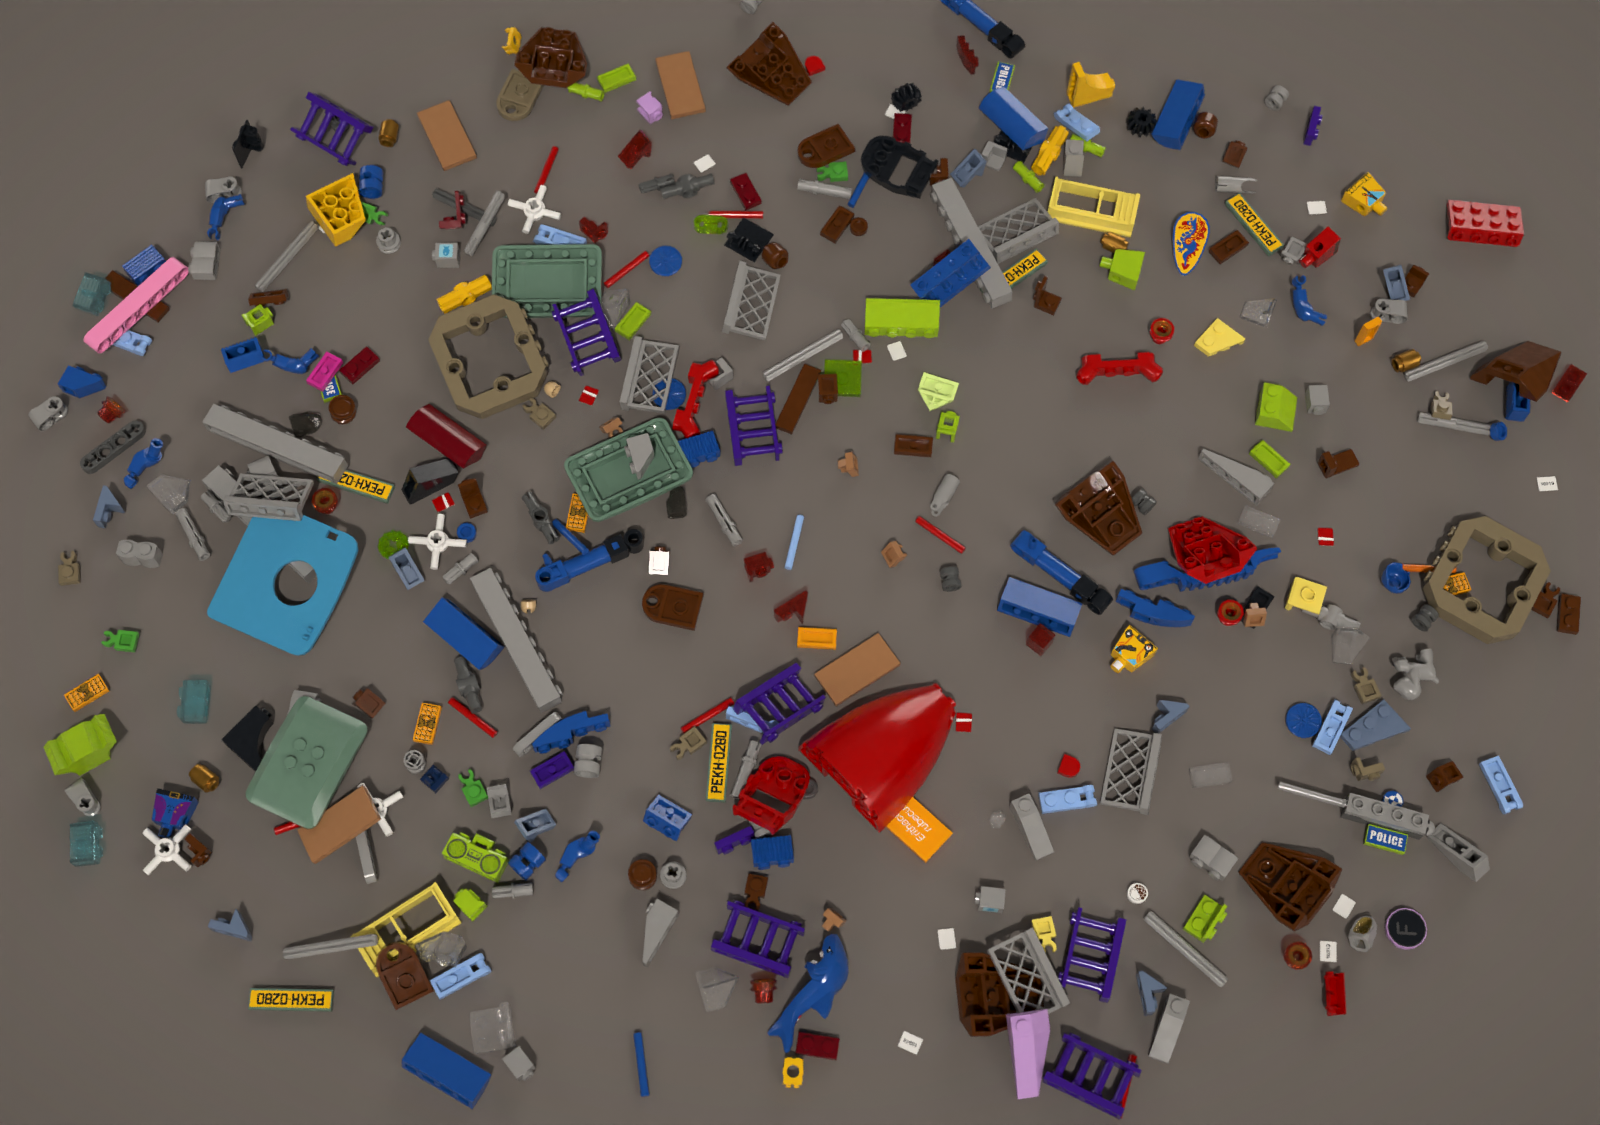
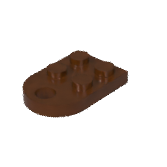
[797,124,855,168]
[642,584,704,631]
[376,942,434,1010]

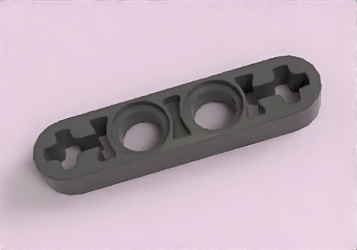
[80,420,146,474]

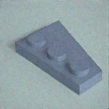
[1340,700,1411,751]

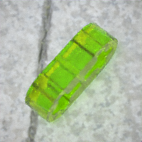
[694,215,728,234]

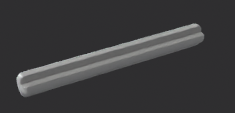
[255,221,318,292]
[763,329,843,381]
[1404,341,1488,381]
[1144,911,1228,987]
[283,934,378,959]

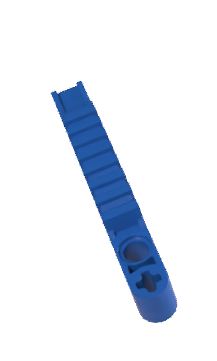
[1134,547,1281,592]

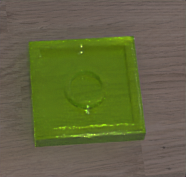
[824,360,862,397]

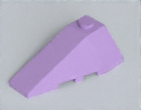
[1006,1009,1050,1099]

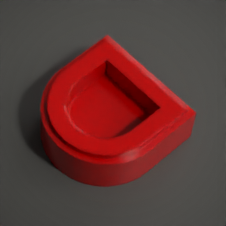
[805,56,825,76]
[1057,754,1080,778]

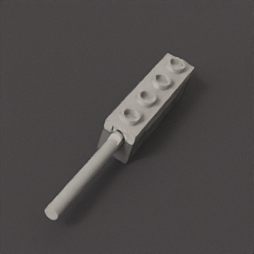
[1278,782,1435,840]

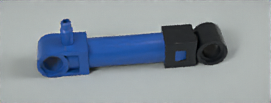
[941,0,1025,59]
[535,529,644,592]
[1010,530,1113,615]

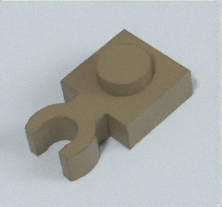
[1431,391,1452,420]
[522,398,556,430]
[58,551,81,586]
[1351,667,1382,704]
[670,726,707,760]

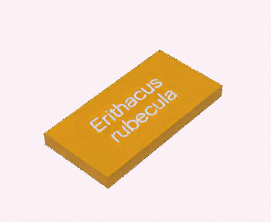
[886,797,953,863]

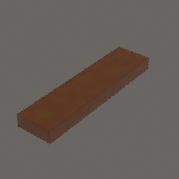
[101,270,170,323]
[775,364,821,434]

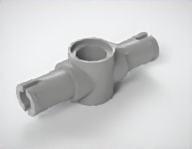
[1301,604,1361,634]

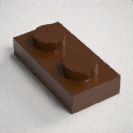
[820,205,854,244]
[1209,230,1249,264]
[248,289,288,307]
[894,434,933,457]
[1557,593,1581,635]

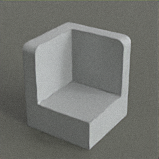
[981,141,1008,171]
[708,357,733,391]

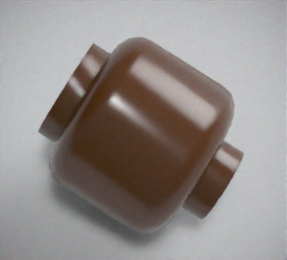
[1193,112,1218,138]
[762,242,788,269]

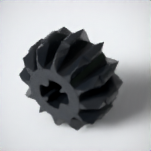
[891,83,922,112]
[1126,106,1157,138]

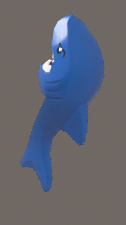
[768,934,849,1053]

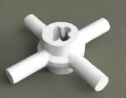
[508,185,561,234]
[408,514,467,570]
[357,783,403,837]
[143,824,192,875]

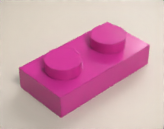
[306,351,343,392]

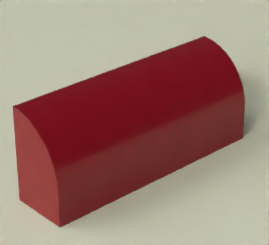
[406,404,486,469]

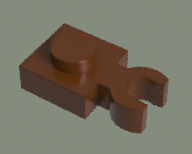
[1531,582,1560,619]
[744,873,768,911]

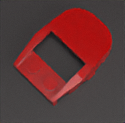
[732,756,810,835]

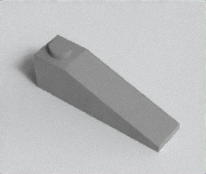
[1198,449,1275,506]

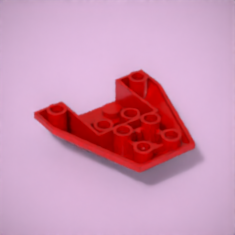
[1168,516,1257,584]

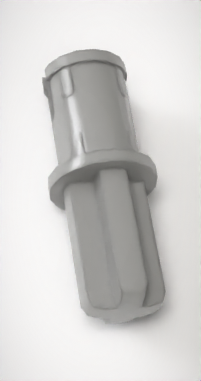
[841,319,871,352]
[201,490,232,523]
[443,553,478,584]
[492,882,533,899]

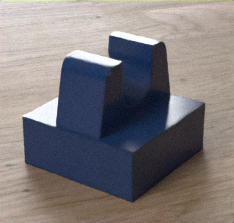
[420,765,449,794]

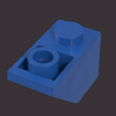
[58,365,106,398]

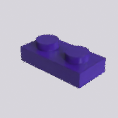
[1304,106,1323,146]
[530,751,574,789]
[714,826,754,855]

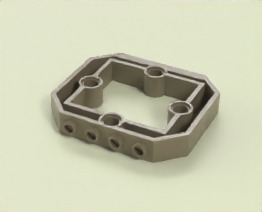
[428,294,549,419]
[1423,516,1551,644]

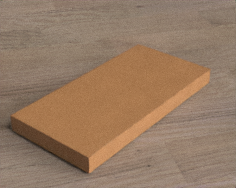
[655,51,706,119]
[417,100,477,171]
[814,633,901,707]
[297,785,381,864]

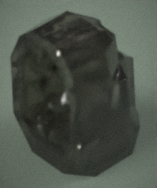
[289,412,322,437]
[666,487,687,519]

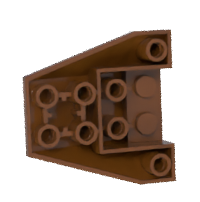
[726,22,812,106]
[515,27,587,88]
[1470,341,1561,402]

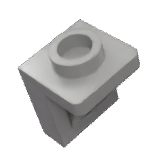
[1281,237,1307,265]
[487,784,511,818]

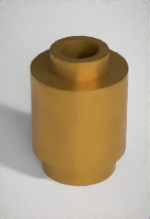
[378,119,399,147]
[1101,232,1129,253]
[1391,349,1421,372]
[189,764,219,793]

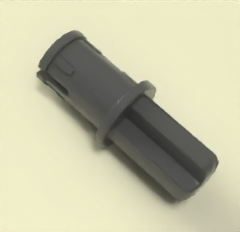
[639,173,675,193]

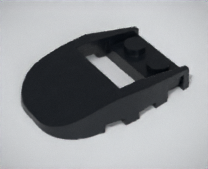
[861,136,938,199]

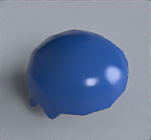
[1381,562,1411,594]

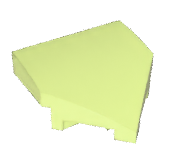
[918,372,959,411]

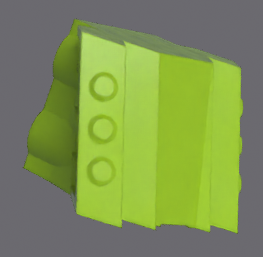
[44,714,117,776]

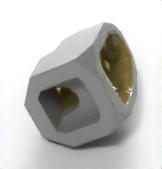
[1348,916,1377,952]

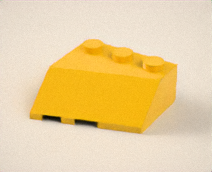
[306,173,366,247]

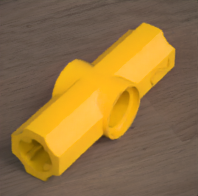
[1031,125,1069,176]
[436,275,492,314]

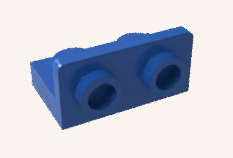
[643,794,692,841]

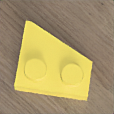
[1194,318,1245,357]

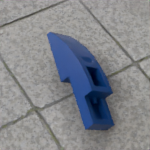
[1116,589,1195,627]
[532,711,611,754]

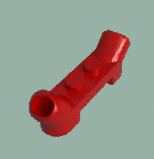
[1076,352,1163,385]
[673,360,719,438]

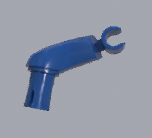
[207,194,245,240]
[1292,275,1327,326]
[261,348,319,374]
[124,438,163,489]
[555,831,600,882]

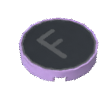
[1385,908,1427,950]

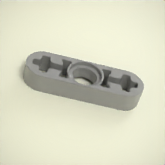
[513,712,563,757]
[356,830,378,884]

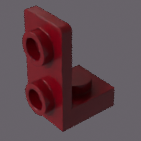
[439,191,466,230]

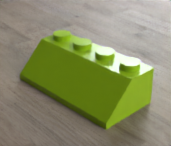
[864,298,940,338]

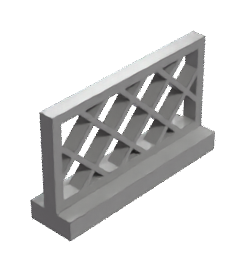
[978,198,1059,264]
[722,261,781,341]
[620,336,679,414]
[223,473,314,521]
[1100,729,1162,815]
[987,928,1070,1014]

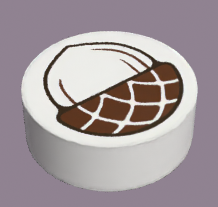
[1127,883,1148,904]

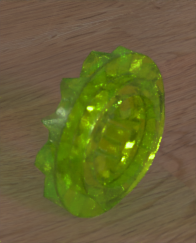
[378,530,409,559]

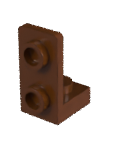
[1033,276,1062,316]
[1317,449,1360,478]
[458,478,488,519]

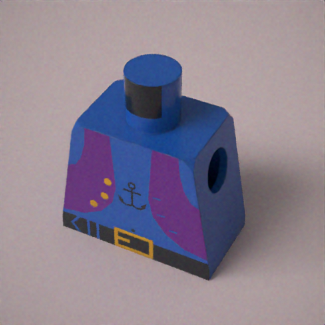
[152,788,199,838]

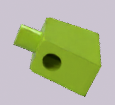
[1100,249,1145,290]

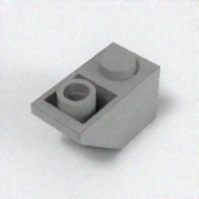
[624,433,654,480]

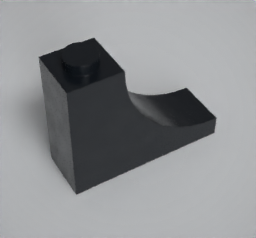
[221,705,274,772]

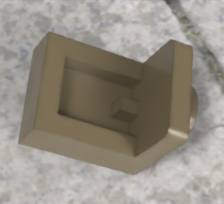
[1351,757,1385,781]

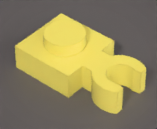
[1031,916,1057,953]

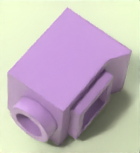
[636,91,663,124]

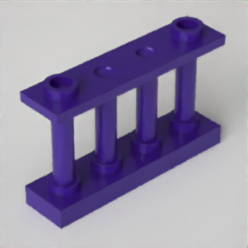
[290,92,374,166]
[551,289,622,376]
[725,385,783,466]
[733,662,826,745]
[711,900,805,978]
[1058,907,1126,1003]
[1043,1033,1142,1120]

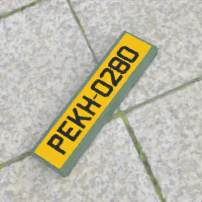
[1225,193,1284,256]
[980,248,1048,293]
[317,470,395,504]
[706,723,732,803]
[248,988,334,1012]

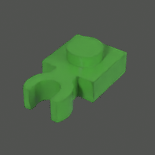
[816,162,848,182]
[361,202,388,226]
[101,630,140,653]
[458,769,488,807]

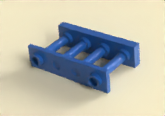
[910,239,991,307]

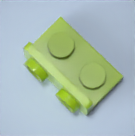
[1183,895,1228,943]

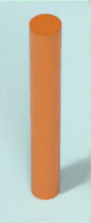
[1403,564,1457,573]

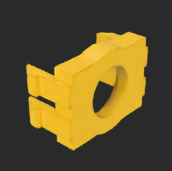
[501,27,522,55]
[783,1057,804,1088]

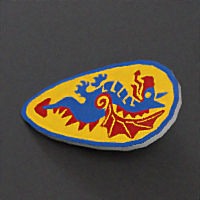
[1173,212,1210,276]

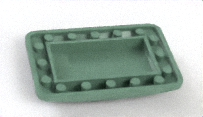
[492,244,602,318]
[564,418,693,522]
[246,696,368,829]

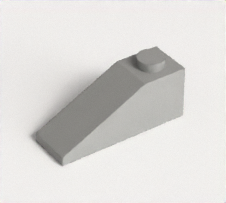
[1009,793,1054,861]
[1427,823,1490,882]
[643,899,679,968]
[1148,994,1190,1064]

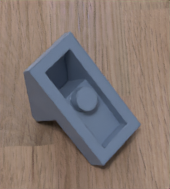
[950,149,987,188]
[1383,264,1410,301]
[93,485,125,528]
[388,548,424,590]
[1152,700,1190,734]
[514,809,556,843]
[208,909,252,941]
[1136,971,1167,1016]

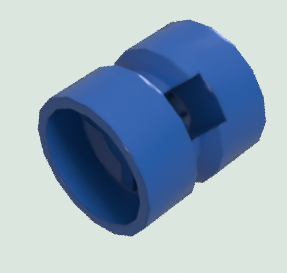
[358,165,383,199]
[507,842,546,880]

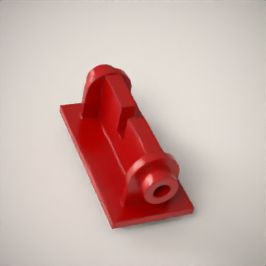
[1324,971,1347,1016]

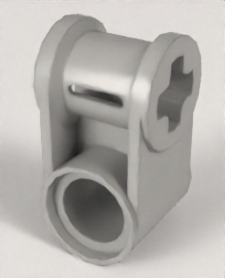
[205,177,242,203]
[1370,298,1408,324]
[28,396,68,431]
[64,777,101,817]

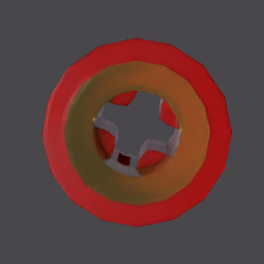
[1150,318,1174,344]
[1217,600,1244,626]

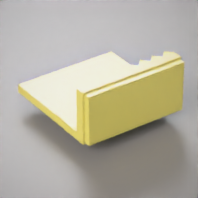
[1285,577,1327,615]

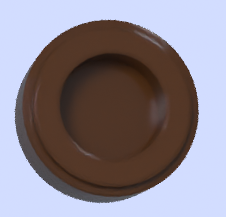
[850,217,868,236]

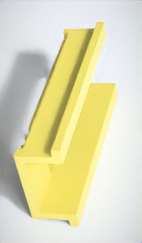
[1048,177,1140,238]
[350,882,461,978]

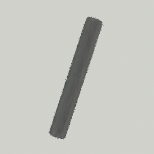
[432,188,497,226]

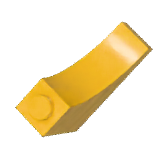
[1066,62,1115,108]

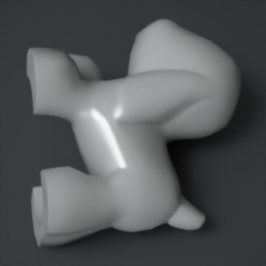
[1392,649,1439,701]

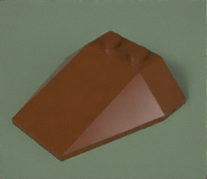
[1055,461,1142,555]
[1239,842,1342,932]
[955,953,1044,1037]

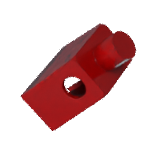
[1299,226,1341,268]

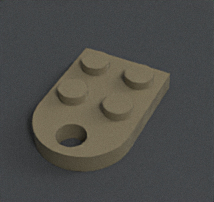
[496,69,544,121]

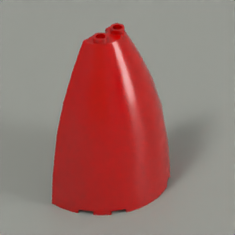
[798,683,956,833]

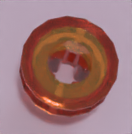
[97,396,126,424]
[312,488,338,514]
[1284,942,1312,970]
[750,979,777,1003]

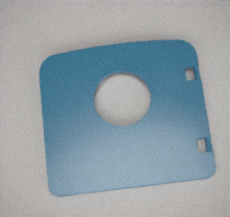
[207,515,358,656]

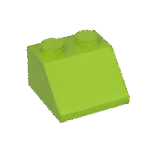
[1255,382,1297,432]

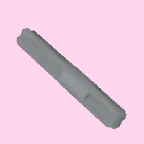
[464,191,505,256]
[1417,412,1491,435]

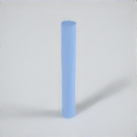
[784,515,804,570]

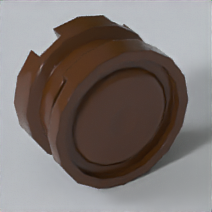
[328,395,356,424]
[628,859,657,891]

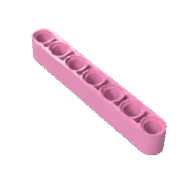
[84,257,189,353]

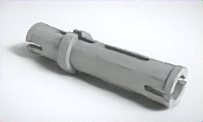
[797,178,852,200]
[705,494,743,547]
[175,508,211,561]
[730,740,762,800]

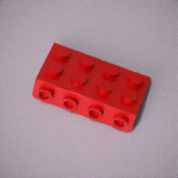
[1447,200,1524,247]

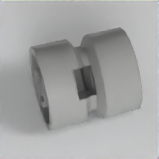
[573,744,602,778]

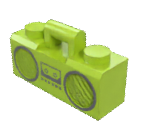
[442,832,509,883]

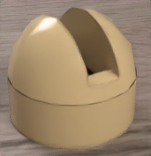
[544,381,560,398]
[521,600,536,614]

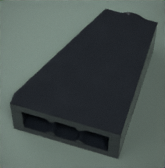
[401,458,458,505]

